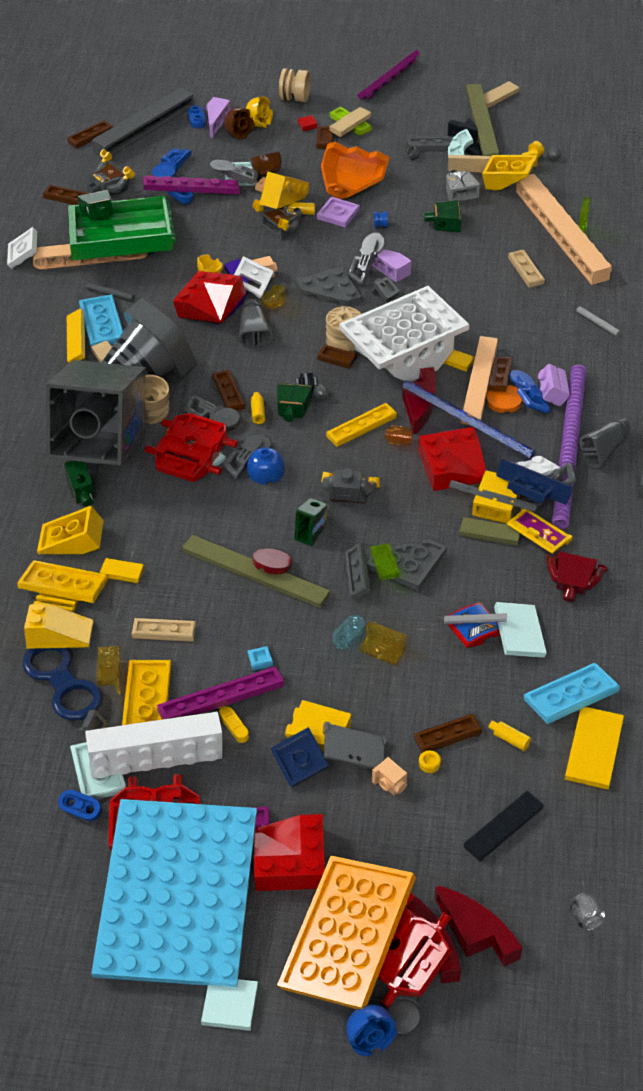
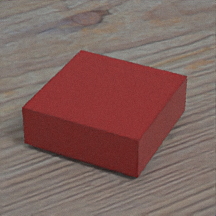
[298,115,317,131]

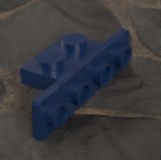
[496,458,573,505]

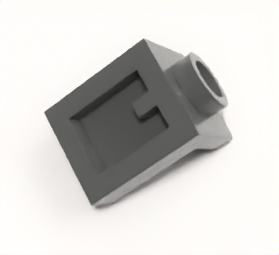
[370,276,400,302]

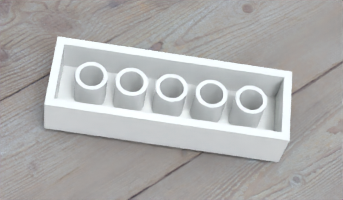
[85,712,222,778]

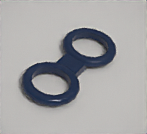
[22,648,103,721]

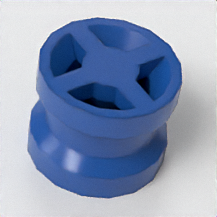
[374,211,388,228]

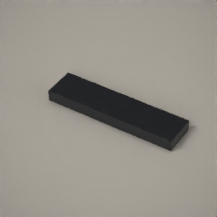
[464,791,544,862]

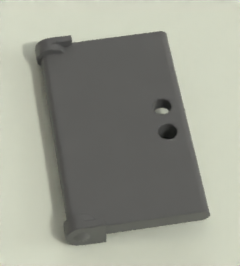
[323,722,386,769]

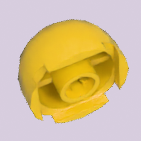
[246,96,273,128]

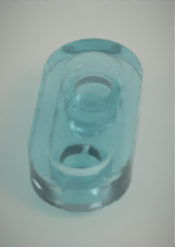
[332,615,365,649]

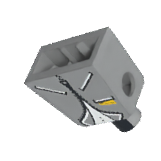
[446,169,480,201]

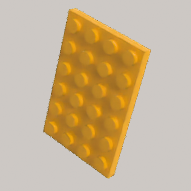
[277,856,416,1009]

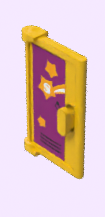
[507,508,573,554]

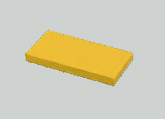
[17,560,108,603]
[122,660,172,726]
[564,707,624,790]

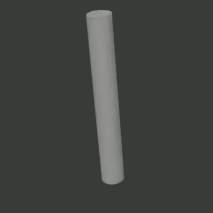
[576,306,621,337]
[444,613,507,624]

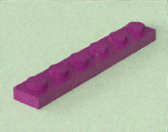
[357,49,420,100]
[143,175,239,194]
[157,666,284,720]

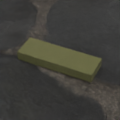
[459,517,520,546]

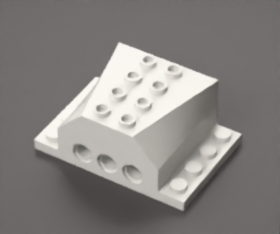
[339,286,469,383]

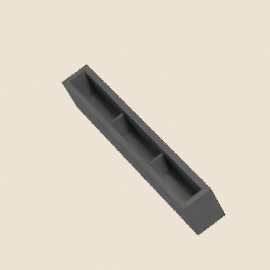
[92,88,194,157]

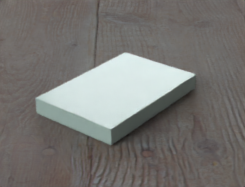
[494,602,546,658]
[70,742,126,800]

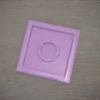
[317,197,360,228]

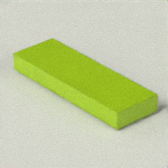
[330,107,372,136]

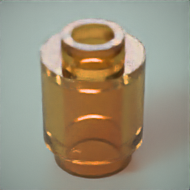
[385,425,413,446]

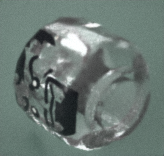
[570,893,606,930]

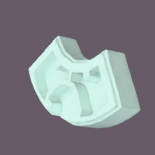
[448,129,473,155]

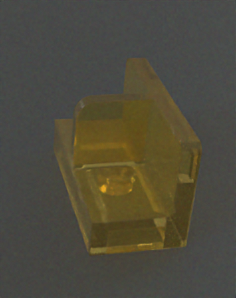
[359,621,407,666]
[97,646,122,694]

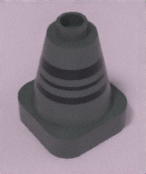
[101,298,197,379]

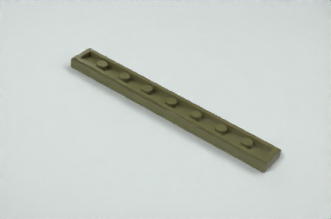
[466,84,499,156]
[182,535,330,608]

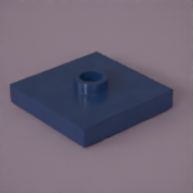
[270,727,330,788]

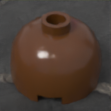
[224,107,255,139]
[250,152,282,178]

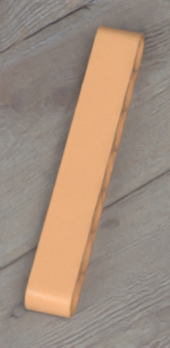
[33,244,148,269]
[461,336,498,427]

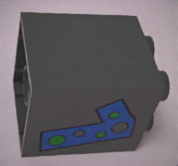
[46,360,146,466]

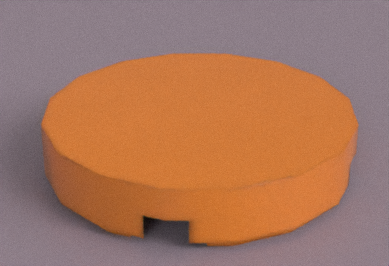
[486,385,522,413]

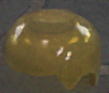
[260,285,286,309]

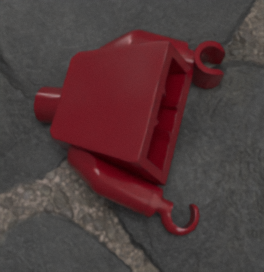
[546,551,608,602]

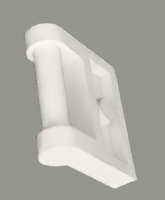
[234,256,274,299]

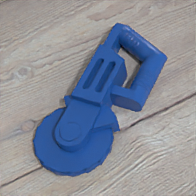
[152,149,192,177]
[509,370,550,413]

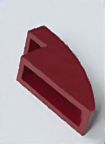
[402,367,436,434]
[435,885,522,966]
[407,896,461,983]

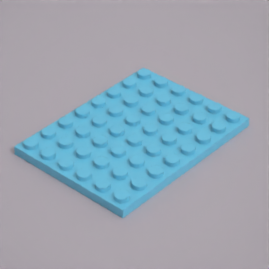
[91,799,257,987]

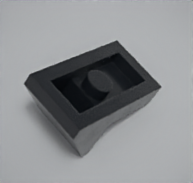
[447,117,478,141]

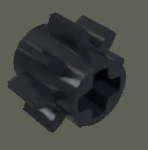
[296,373,318,391]

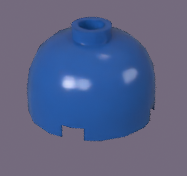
[247,447,285,484]
[346,1004,397,1056]

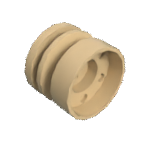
[279,68,311,103]
[326,306,361,352]
[145,375,170,424]

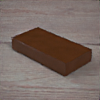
[316,126,333,149]
[317,344,357,369]

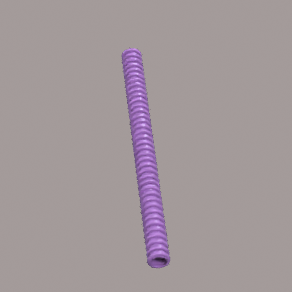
[552,365,587,529]

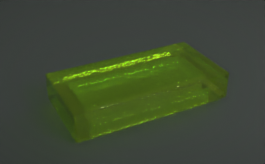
[579,197,591,233]
[370,543,400,581]

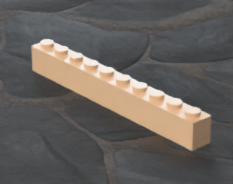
[516,174,612,285]

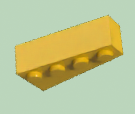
[259,172,309,209]

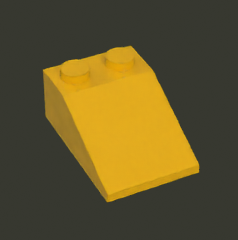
[482,155,538,190]
[37,506,104,554]
[24,603,93,649]

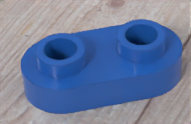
[188,105,206,129]
[167,191,193,204]
[58,790,102,822]

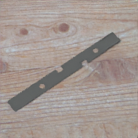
[449,481,538,511]

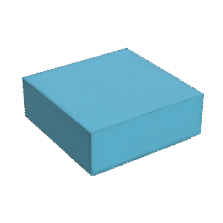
[248,646,273,671]

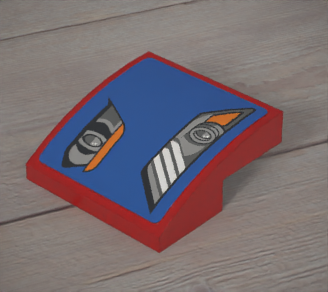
[447,603,501,648]

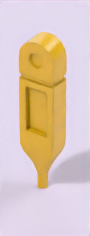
[219,706,249,743]

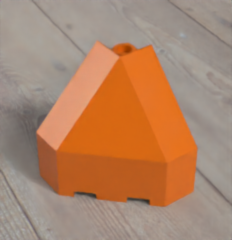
[321,142,390,199]

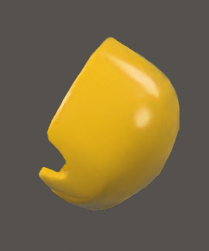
[197,254,223,273]

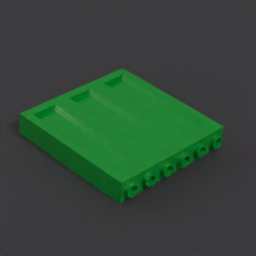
[68,196,176,260]

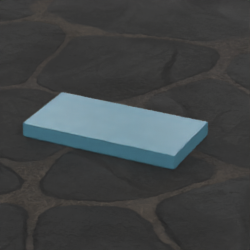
[79,294,123,346]
[524,663,620,724]

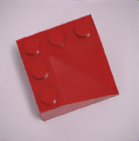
[173,271,246,323]
[418,427,486,491]
[254,814,325,891]

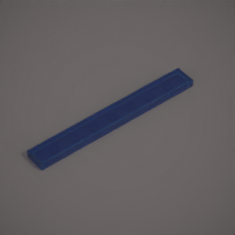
[402,381,536,458]

